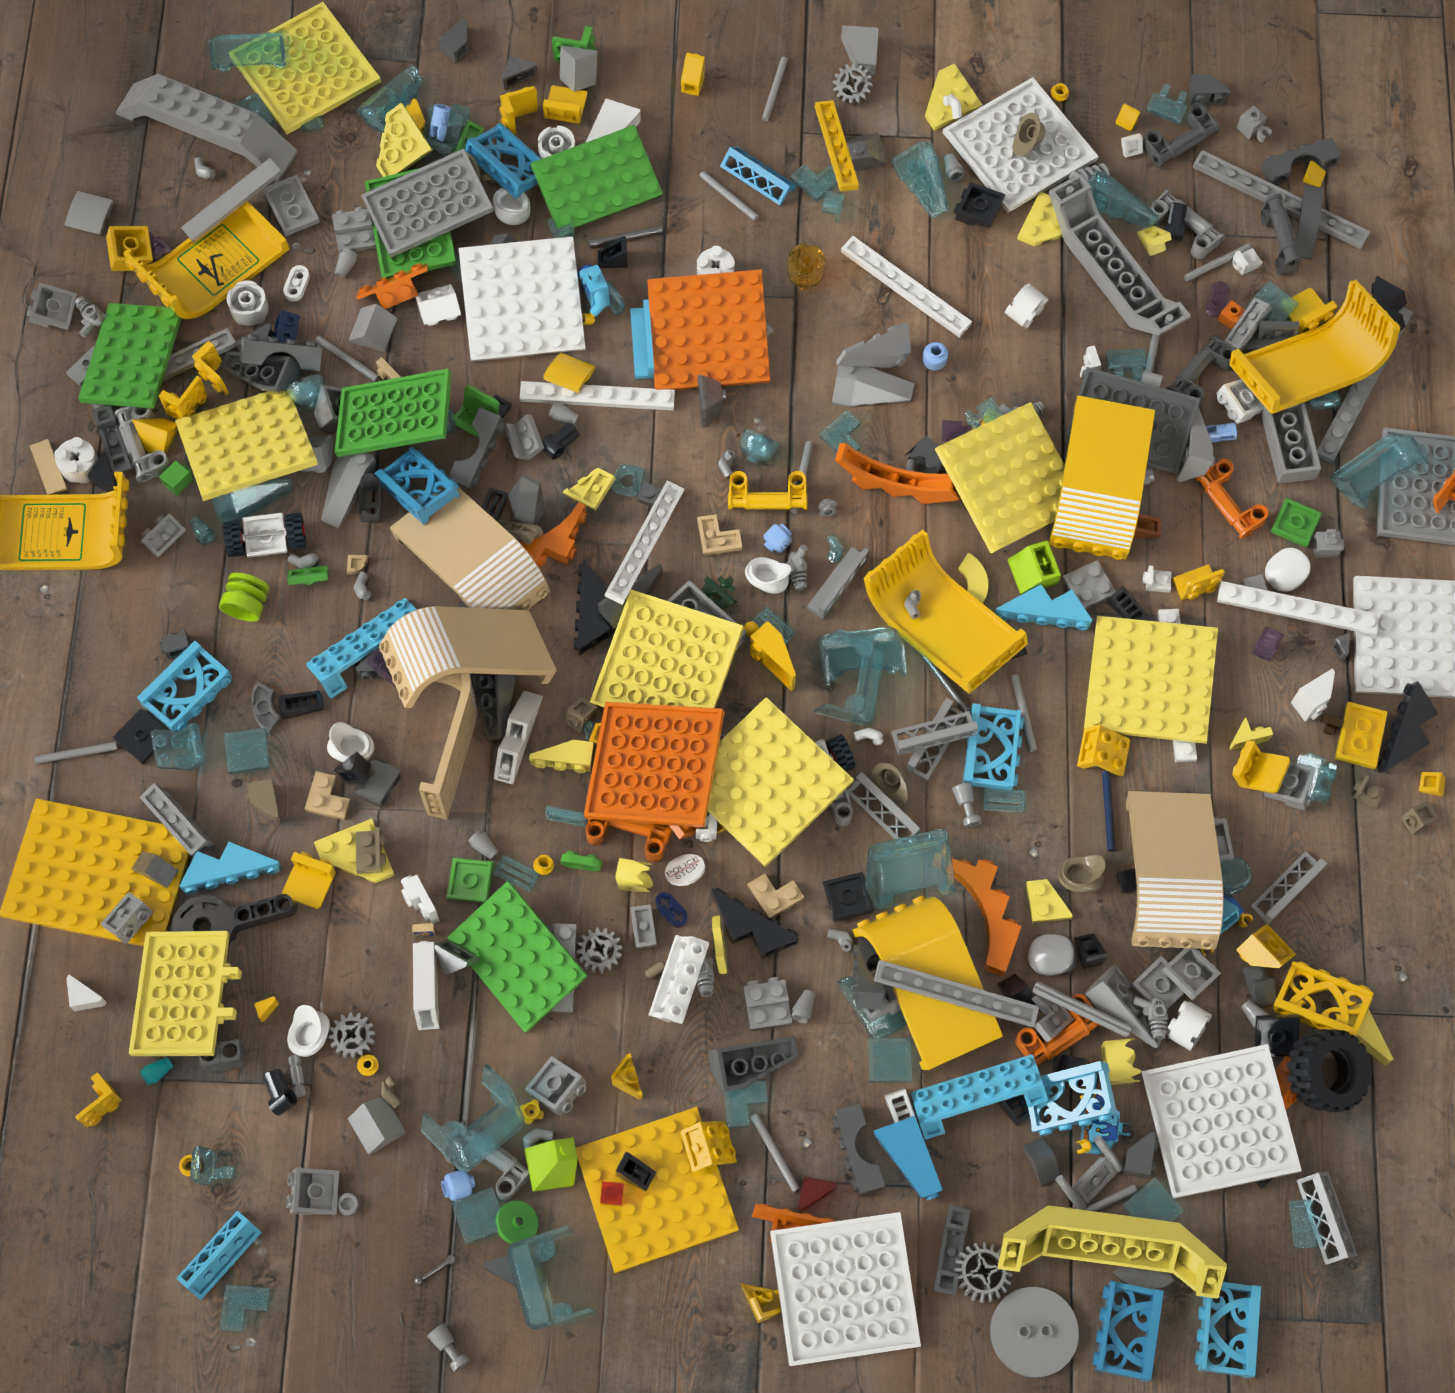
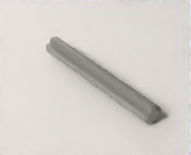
[1032,982,1132,1037]

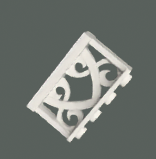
[649,935,709,1024]

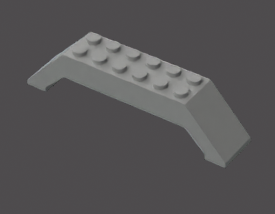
[116,74,298,181]
[1049,173,1191,336]

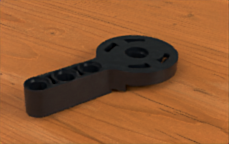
[171,894,298,946]

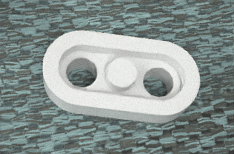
[283,265,310,302]

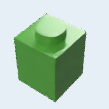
[159,460,193,496]

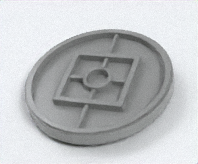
[990,1287,1079,1378]

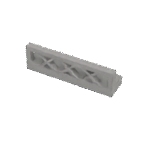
[807,547,869,619]
[906,698,964,782]
[891,711,978,755]
[848,772,922,849]
[140,783,215,856]
[1249,851,1327,924]
[1296,1171,1358,1265]

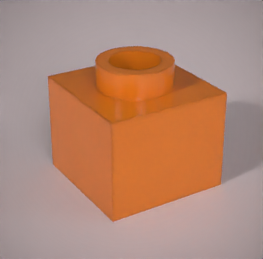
[1218,300,1245,330]

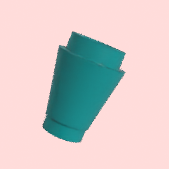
[139,1057,173,1086]

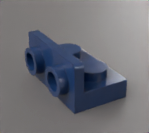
[272,310,300,355]

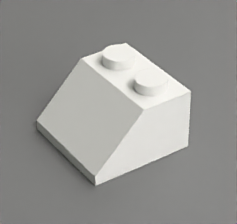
[415,284,461,326]
[1291,669,1335,722]

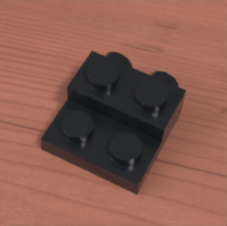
[954,182,1005,228]

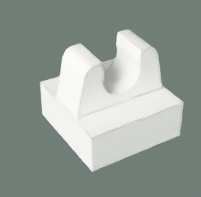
[1121,133,1143,157]

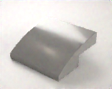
[64,191,114,236]

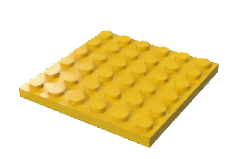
[576,1107,739,1274]

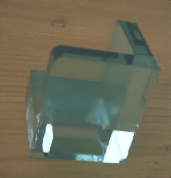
[822,191,845,223]
[547,218,575,240]

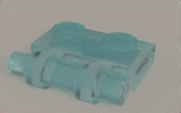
[964,397,1003,429]

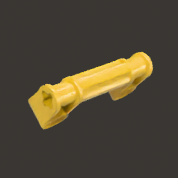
[728,471,808,510]

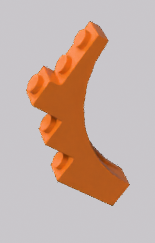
[835,443,961,504]
[519,502,588,568]
[932,853,1022,977]

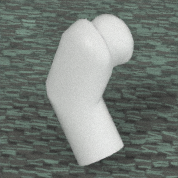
[943,94,962,119]
[853,728,884,745]

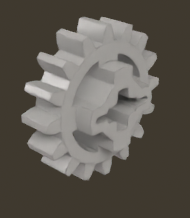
[833,63,873,105]
[577,927,622,974]
[328,1012,376,1060]

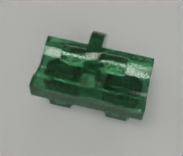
[701,576,738,611]

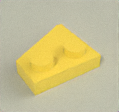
[563,468,616,511]
[1026,879,1073,923]

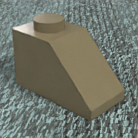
[245,778,282,824]

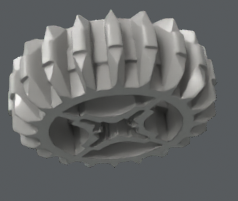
[953,1242,1013,1303]

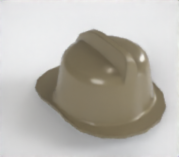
[1012,112,1045,157]
[872,762,908,808]

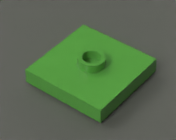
[1270,498,1322,548]
[446,858,495,903]

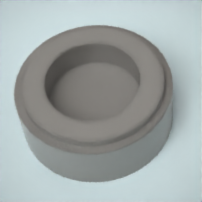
[337,1193,359,1216]

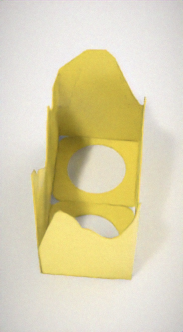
[616,858,653,892]
[1101,1038,1142,1085]

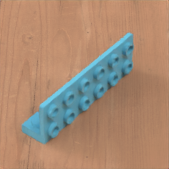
[306,598,417,699]
[911,1054,1048,1140]

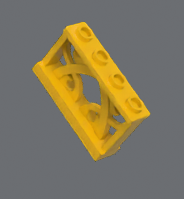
[1274,961,1374,1037]

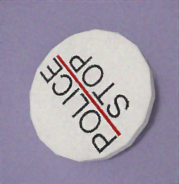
[665,854,705,886]

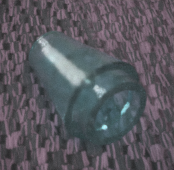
[1310,391,1341,410]
[189,516,215,545]

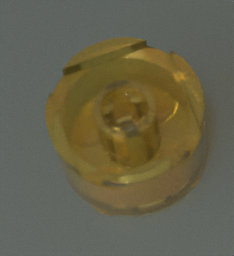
[787,243,825,290]

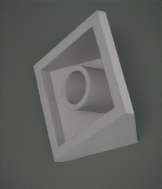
[560,45,598,92]
[348,304,397,352]
[347,1097,406,1155]

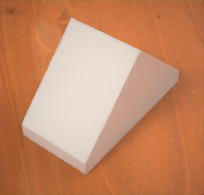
[67,975,107,1012]

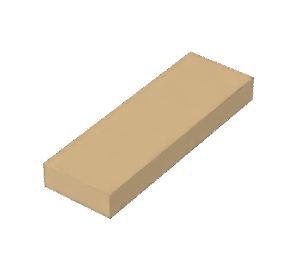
[30,439,68,495]

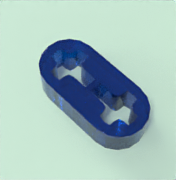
[655,892,688,928]

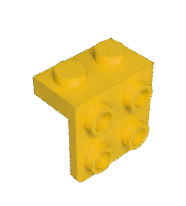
[499,86,538,134]
[1281,288,1337,333]
[1232,740,1291,793]
[282,852,336,909]

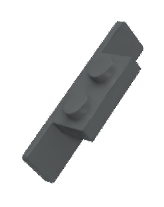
[1242,321,1299,351]

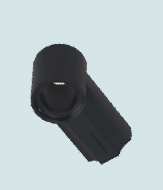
[1164,202,1188,242]
[542,422,579,460]
[263,1069,297,1116]

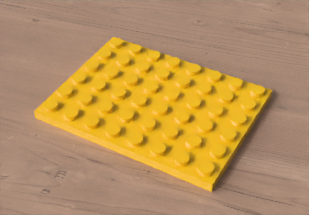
[0,798,190,947]

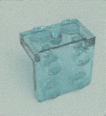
[422,104,464,155]
[151,723,205,771]
[1297,752,1337,805]

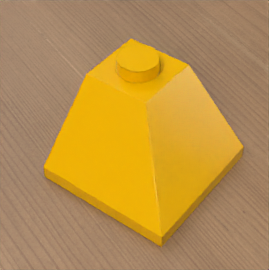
[1236,924,1296,968]

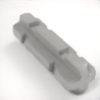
[288,1055,306,1097]

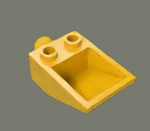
[744,621,796,692]

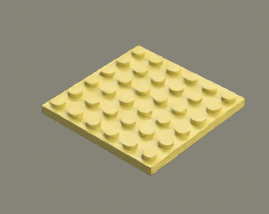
[229,2,381,135]
[175,389,318,501]
[935,402,1065,554]
[590,590,744,708]
[1084,616,1218,744]
[708,697,854,867]

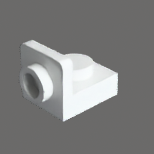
[1232,248,1263,275]
[1080,345,1101,378]
[1143,565,1171,593]
[696,813,717,842]

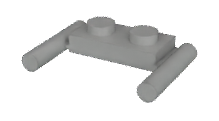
[1056,1135,1124,1210]

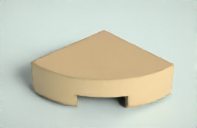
[347,555,369,576]

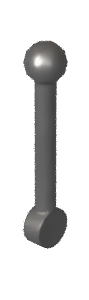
[414,1255,455,1285]

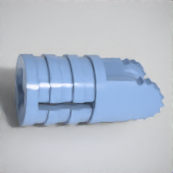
[429,104,451,142]
[1206,423,1237,443]

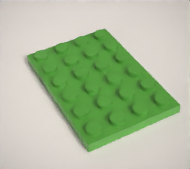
[530,125,663,234]
[364,168,457,279]
[78,303,182,409]
[335,368,452,457]
[447,881,588,1033]

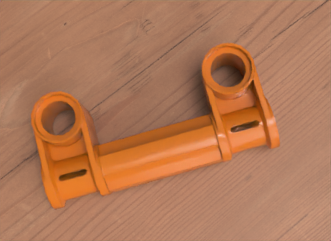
[1195,459,1268,539]
[586,819,672,862]
[1015,994,1102,1067]

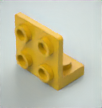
[543,85,587,124]
[192,341,229,396]
[159,376,207,420]
[1172,564,1225,601]
[1077,725,1130,777]
[75,1072,122,1128]
[681,1121,737,1172]

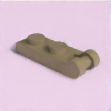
[497,519,543,545]

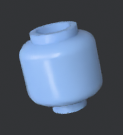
[922,342,948,371]
[763,523,792,553]
[441,1169,475,1201]

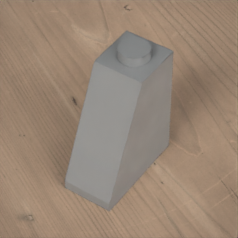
[841,25,879,76]

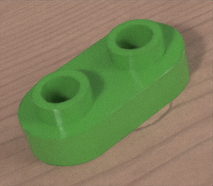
[560,851,602,872]

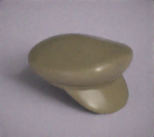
[1057,854,1106,892]

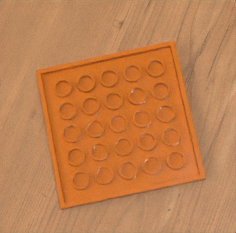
[647,269,770,390]
[583,702,725,828]

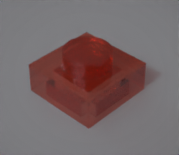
[600,1181,624,1206]

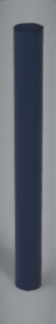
[1102,771,1116,852]

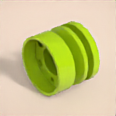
[219,572,270,622]

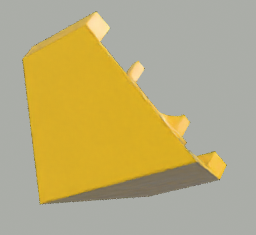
[132,418,178,454]
[611,1053,643,1099]
[740,1283,782,1324]

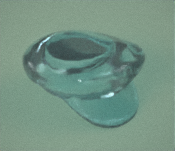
[1220,857,1252,896]

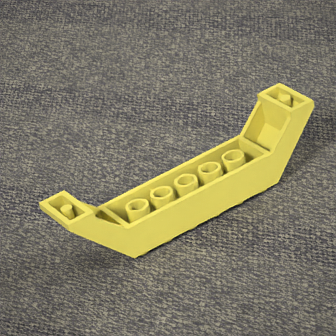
[998,1205,1227,1298]

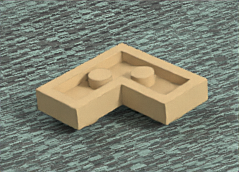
[697,514,742,556]
[305,771,351,820]
[747,874,804,920]

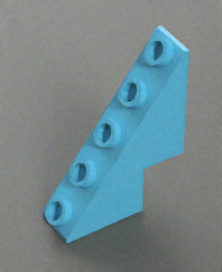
[995,585,1092,630]
[180,842,282,895]

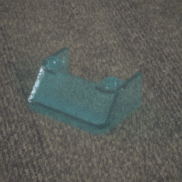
[208,31,289,71]
[1330,433,1429,509]
[817,627,907,685]
[814,629,884,725]
[420,1064,524,1171]
[507,1225,597,1330]

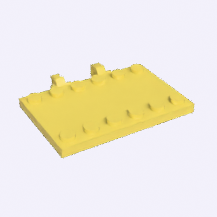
[129,931,242,1056]

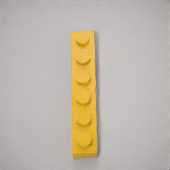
[815,100,859,192]

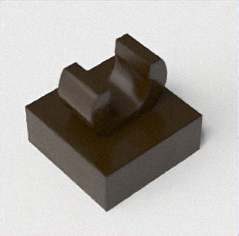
[1320,713,1344,736]

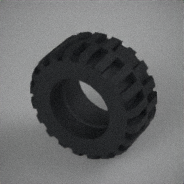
[1287,1029,1372,1112]

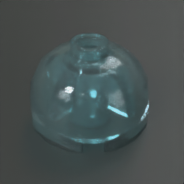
[286,374,325,409]
[740,429,779,464]

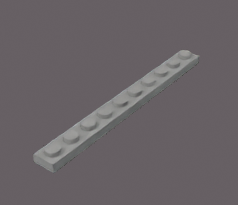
[1193,150,1370,250]
[1317,307,1413,464]

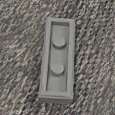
[1224,297,1272,351]

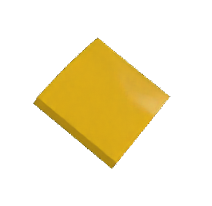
[543,353,595,393]

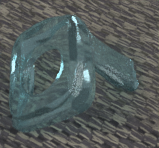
[586,280,625,315]
[612,464,645,497]
[190,1146,236,1185]

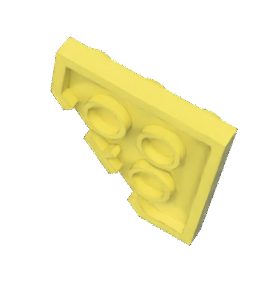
[925,63,982,131]
[376,103,433,177]
[1017,192,1063,246]
[314,819,395,883]

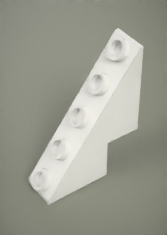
[494,691,543,784]

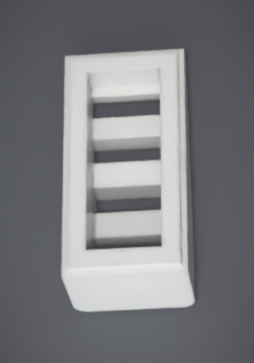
[884,1088,920,1128]

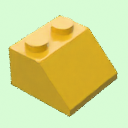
[106,226,153,271]

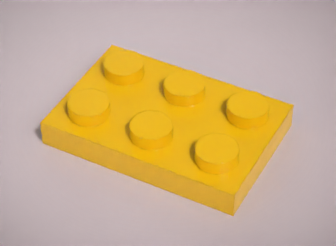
[1335,702,1387,770]

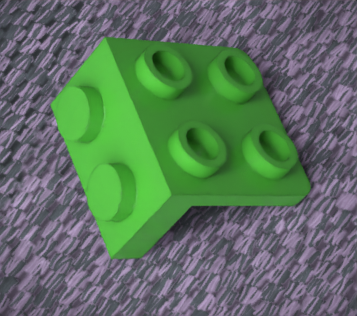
[552,26,597,63]
[452,385,499,438]

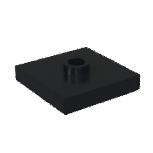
[112,709,171,765]
[822,872,874,922]
[1255,1014,1300,1057]

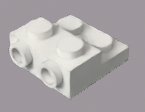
[1216,379,1265,424]
[401,875,440,924]

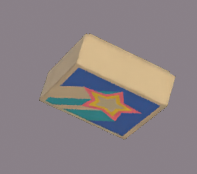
[412,923,436,938]

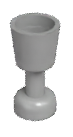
[952,783,982,828]
[427,1323,470,1372]

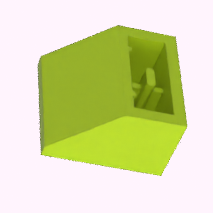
[1007,541,1061,595]

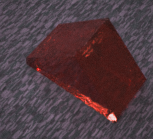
[797,1176,836,1213]

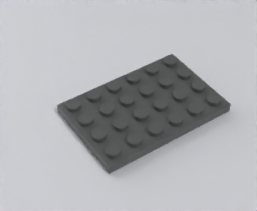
[1065,367,1200,474]

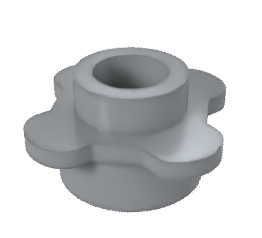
[818,499,838,517]

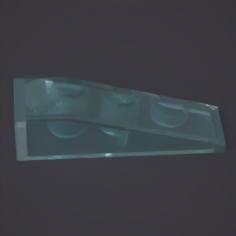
[356,64,423,133]
[891,142,949,218]
[1087,170,1159,228]
[212,479,294,525]

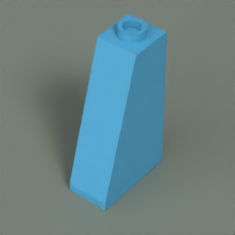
[873,1116,943,1201]

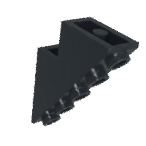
[1371,276,1407,331]
[574,560,611,656]
[1377,681,1438,773]
[711,888,799,959]

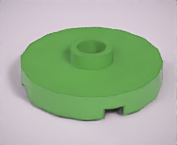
[495,1201,538,1245]

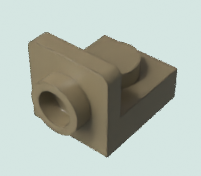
[565,697,598,733]
[1353,775,1385,809]
[1401,801,1439,834]

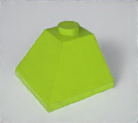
[524,1138,578,1192]

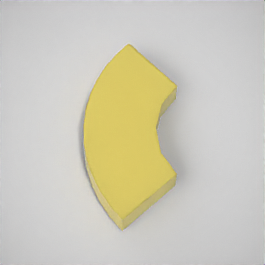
[958,553,988,603]
[712,915,727,974]

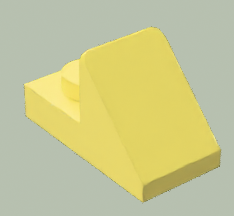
[1137,226,1172,256]
[1230,718,1273,750]

